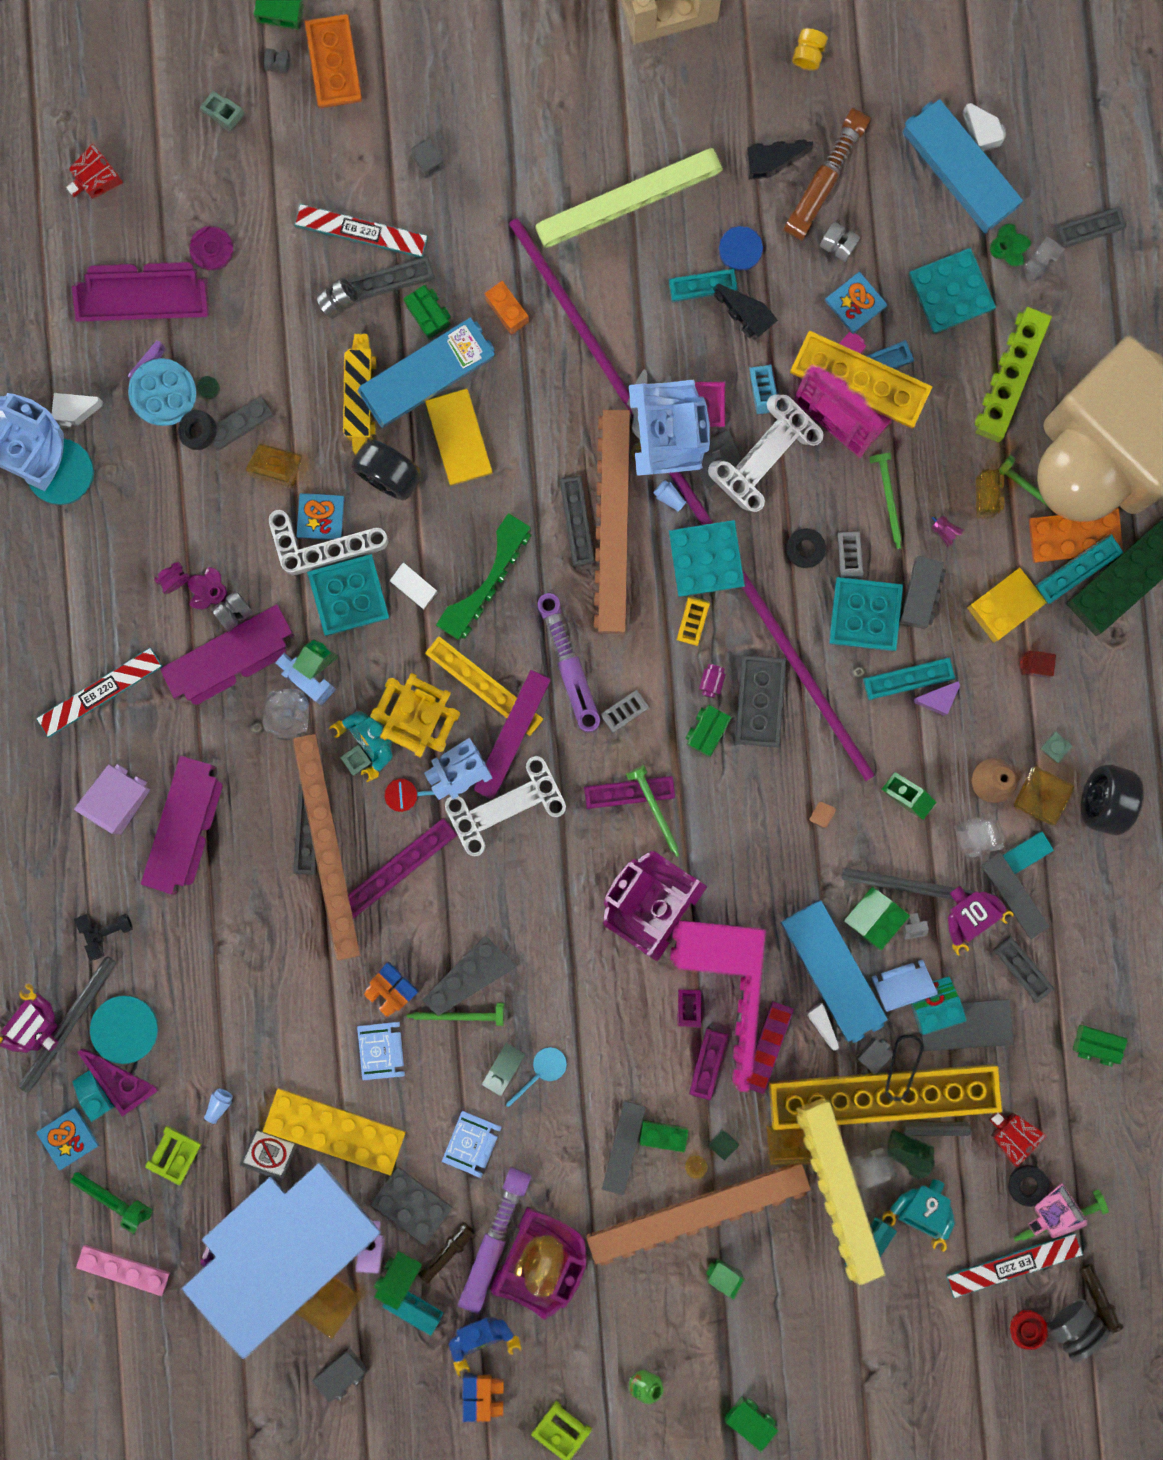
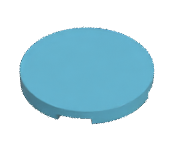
[128,358,196,426]

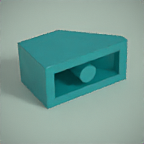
[72,1070,115,1122]

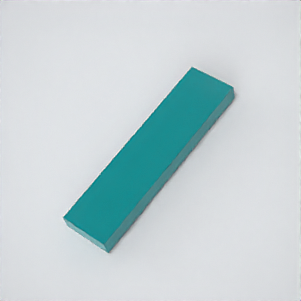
[1036,534,1124,604]
[863,657,956,701]

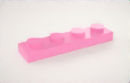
[76,1245,171,1296]

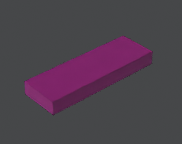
[689,1028,728,1100]

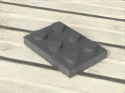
[371,1167,452,1245]

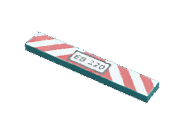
[294,204,428,258]
[36,648,163,738]
[946,1232,1083,1298]

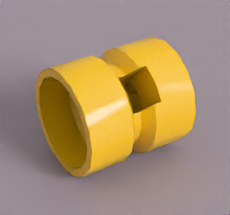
[792,28,828,70]

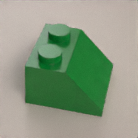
[844,887,910,951]

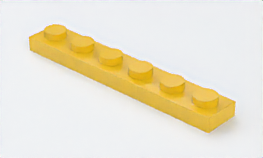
[425,636,544,737]

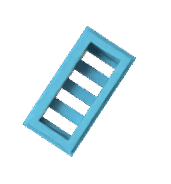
[749,365,779,414]

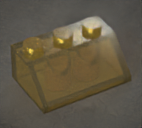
[295,1277,361,1339]

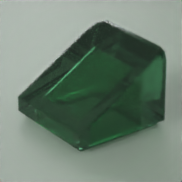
[707,1129,740,1161]

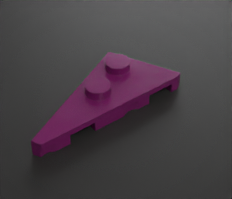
[77,1048,159,1117]

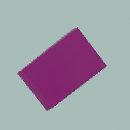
[677,989,701,1027]

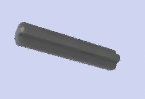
[903,1122,971,1136]

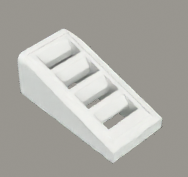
[806,1003,839,1051]

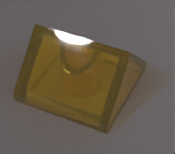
[246,443,302,488]
[766,1126,813,1165]

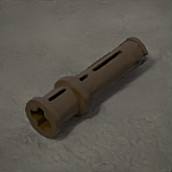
[418,1222,477,1284]
[1079,1264,1124,1335]

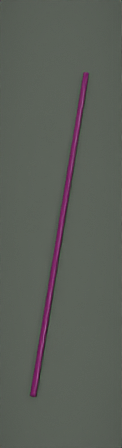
[509,218,875,781]

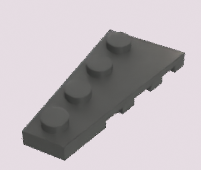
[422,935,517,1016]

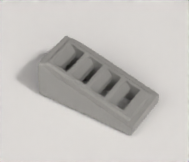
[838,531,863,579]
[600,690,649,733]

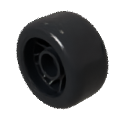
[351,439,422,501]
[1080,764,1144,835]

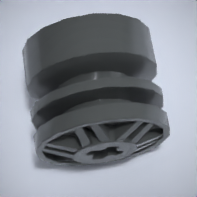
[1047,1300,1110,1362]

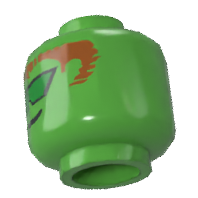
[629,1370,663,1404]

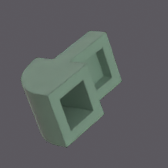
[200,91,245,132]
[482,1043,525,1096]

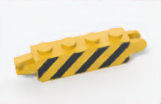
[343,334,377,456]

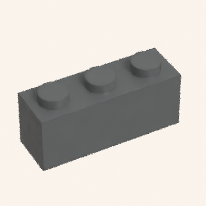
[899,556,946,629]

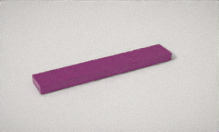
[474,669,552,800]
[348,818,458,919]

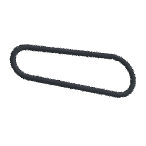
[885,1035,924,1101]

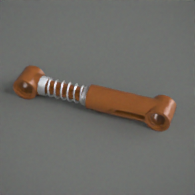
[783,107,872,241]

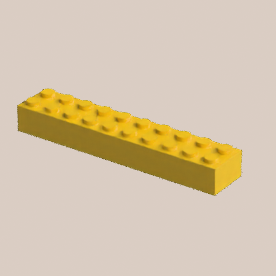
[768,1064,1002,1130]

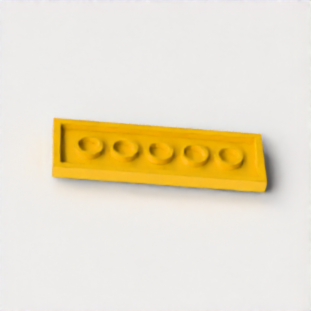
[790,330,933,429]
[263,1088,406,1176]

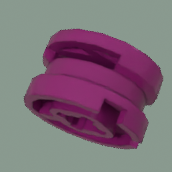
[154,562,190,595]

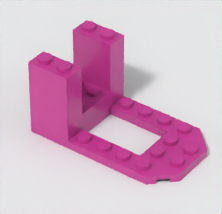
[793,331,893,458]
[670,920,765,1092]

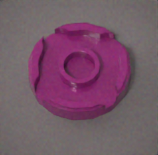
[189,226,234,271]

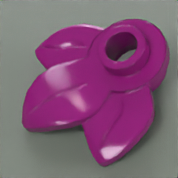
[188,567,227,610]

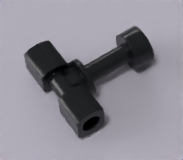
[74,913,133,961]

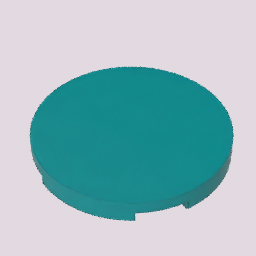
[29,439,94,505]
[90,996,158,1064]

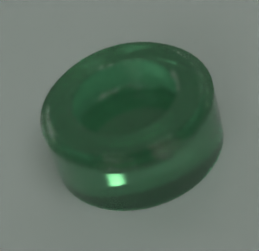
[197,376,220,399]

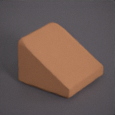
[809,802,836,828]

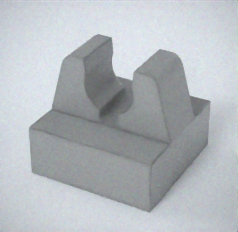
[903,913,929,940]

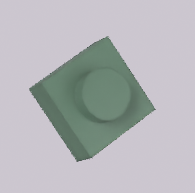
[1040,732,1073,764]
[340,745,372,776]

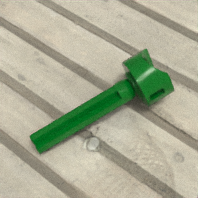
[70,1172,153,1235]

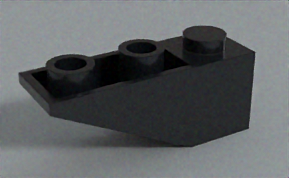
[746,139,814,180]
[712,283,778,340]

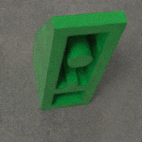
[292,639,339,680]

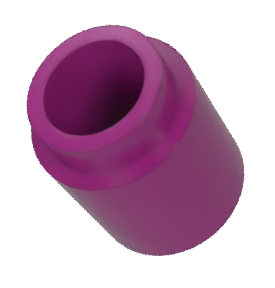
[699,664,726,698]

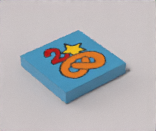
[825,271,887,334]
[297,493,345,540]
[36,1107,100,1171]

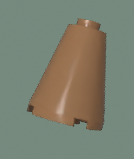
[971,758,1017,803]

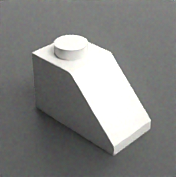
[963,103,1006,151]
[52,393,103,428]

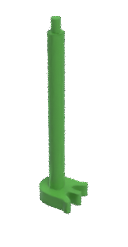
[869,453,902,549]
[996,455,1048,506]
[626,765,680,857]
[407,1003,504,1026]
[1014,1189,1109,1242]

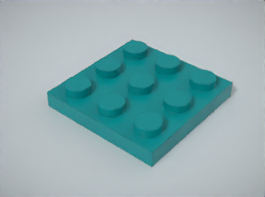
[909,248,996,334]
[669,520,745,597]
[307,554,390,637]
[829,577,903,652]

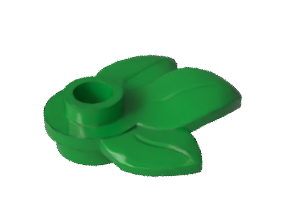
[990,224,1031,266]

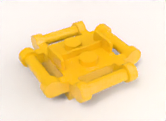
[371,673,460,758]

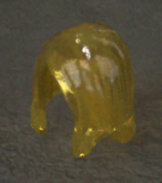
[514,1235,564,1298]

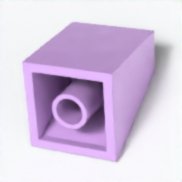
[74,764,150,835]

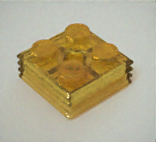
[976,469,1004,520]
[1013,766,1075,825]

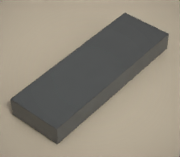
[1055,206,1126,249]
[993,936,1054,1003]

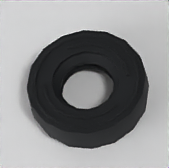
[178,410,217,450]
[786,528,826,568]
[1008,1165,1050,1207]

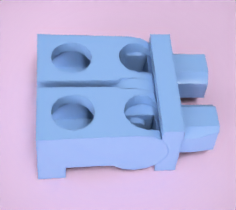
[276,653,336,706]
[424,738,492,800]

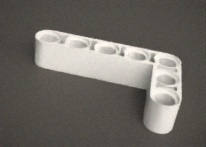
[269,510,389,575]

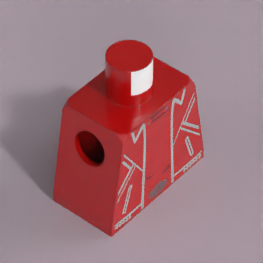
[66,144,123,199]
[989,1112,1046,1167]

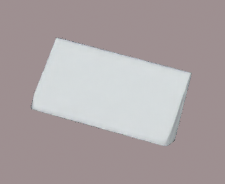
[390,563,438,609]

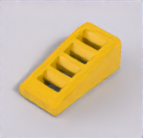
[676,596,710,646]

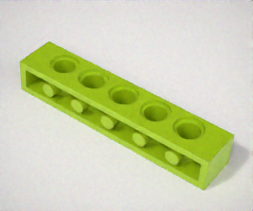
[974,307,1052,443]

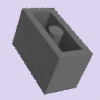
[312,1347,367,1403]

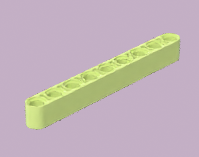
[535,148,723,248]

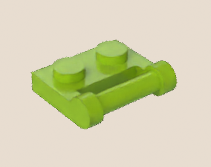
[145,1125,202,1186]
[531,1401,592,1460]

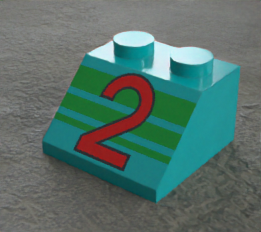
[911,976,967,1035]

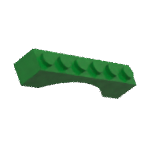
[436,513,532,642]

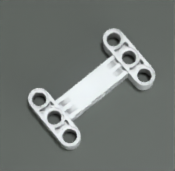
[708,394,823,512]
[445,756,566,856]

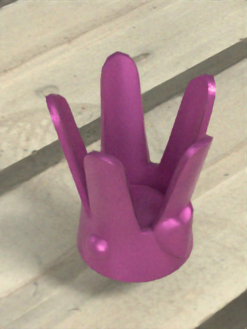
[931,515,964,547]

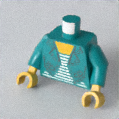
[329,711,393,782]

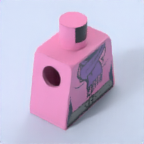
[1028,1184,1087,1238]

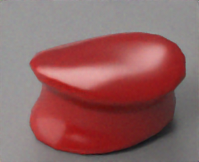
[1010,1310,1048,1350]

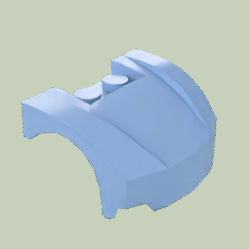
[629,380,710,475]
[0,393,64,491]

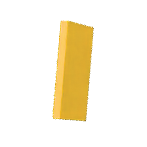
[426,388,493,486]

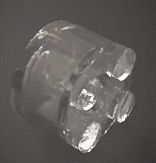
[263,689,310,741]
[954,814,1005,857]
[848,1147,898,1191]

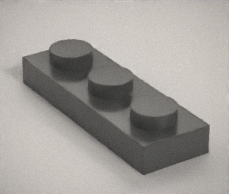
[212,396,274,451]

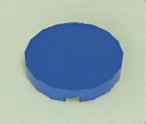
[719,226,763,271]

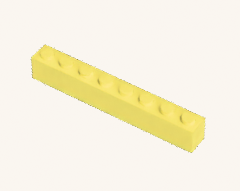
[797,1099,885,1285]

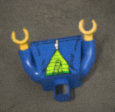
[449,1318,521,1376]

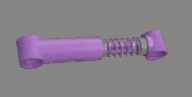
[538,593,600,733]
[457,1167,532,1314]

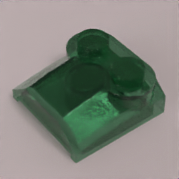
[887,1129,935,1179]

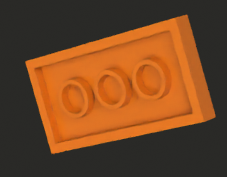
[305,14,362,109]
[1029,508,1123,563]

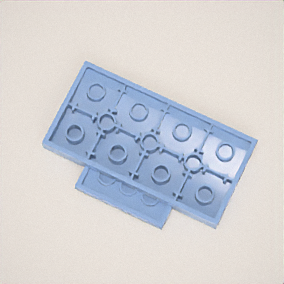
[182,1163,381,1359]

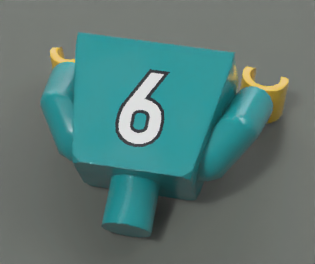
[882,1179,955,1252]

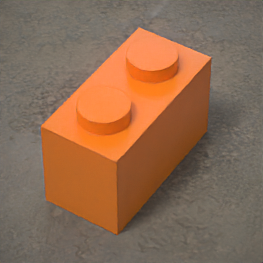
[484,281,529,335]

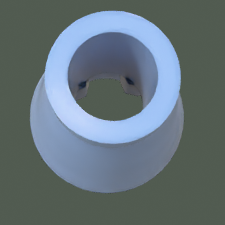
[653,480,686,512]
[204,1088,233,1124]

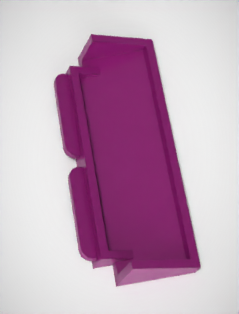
[72,262,209,322]
[160,604,295,705]
[141,756,223,895]

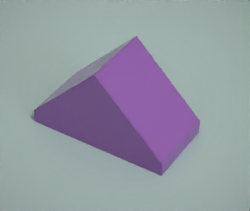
[914,681,960,716]

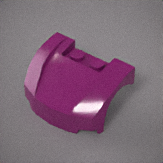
[603,851,707,962]
[489,1206,587,1320]

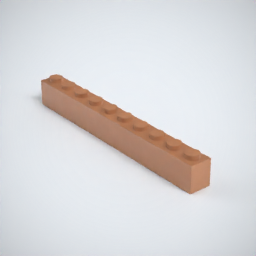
[594,410,630,634]
[292,734,360,961]
[587,1161,811,1266]

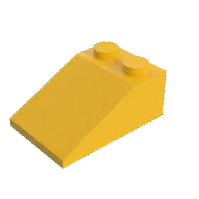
[967,568,1047,643]

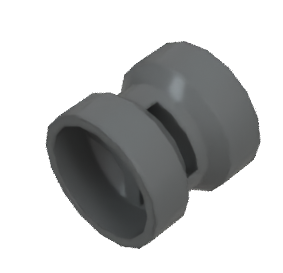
[264,48,290,73]

